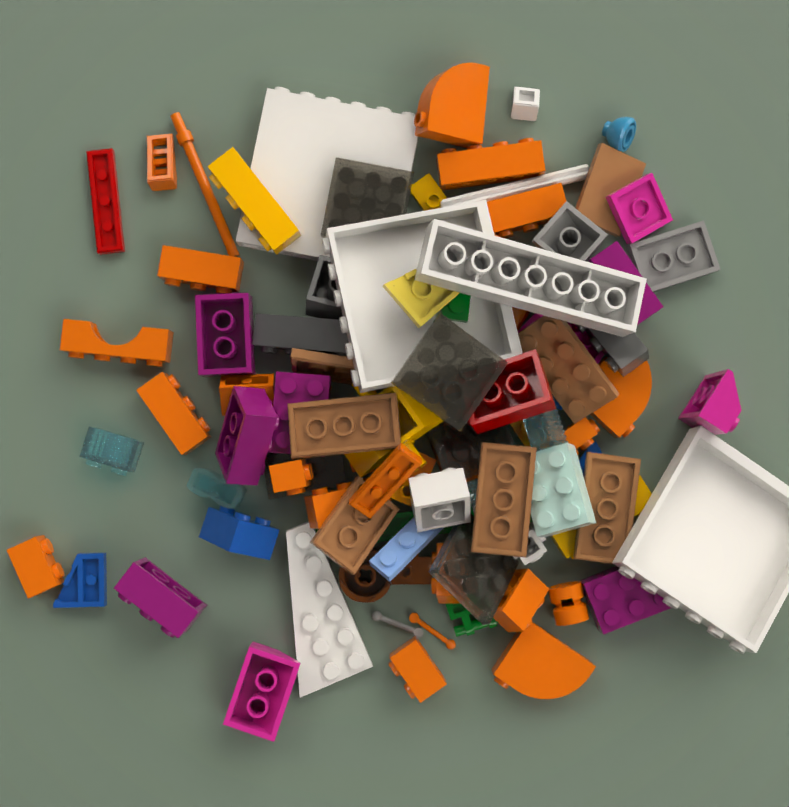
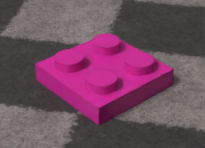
[606,173,673,244]

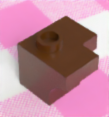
[392,554,432,585]

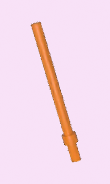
[170,112,240,257]

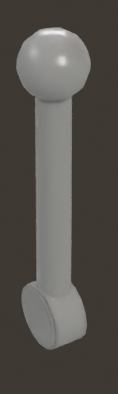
[372,611,424,638]

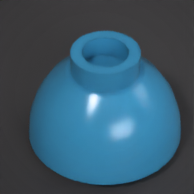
[602,117,636,152]

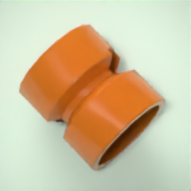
[548,581,589,626]

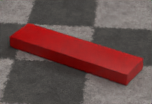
[86,148,125,255]

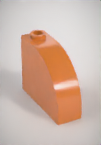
[414,63,490,148]
[590,356,652,438]
[491,621,596,699]

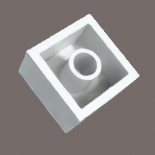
[408,468,471,532]

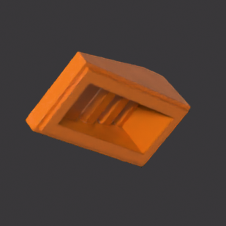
[147,133,177,191]

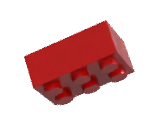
[457,349,556,434]

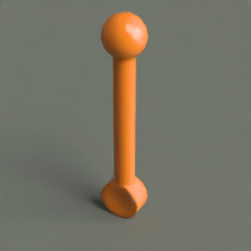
[409,612,456,650]

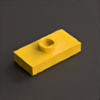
[408,173,447,211]

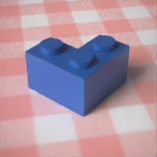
[199,505,280,560]

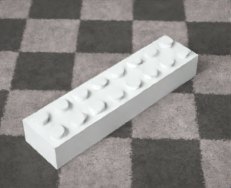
[414,219,647,337]

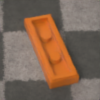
[349,443,422,519]

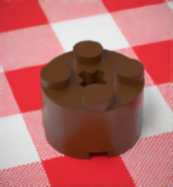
[339,548,392,603]

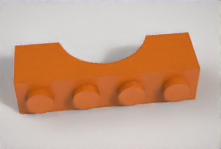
[60,319,174,367]

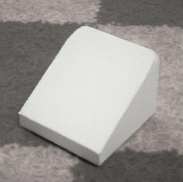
[511,87,540,121]

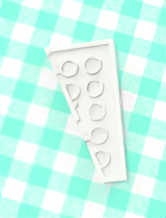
[286,521,373,698]

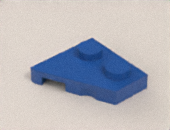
[53,552,107,608]

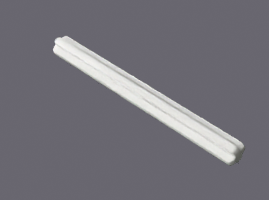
[440,164,589,208]

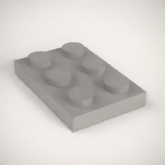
[628,220,721,292]

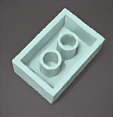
[531,443,596,537]

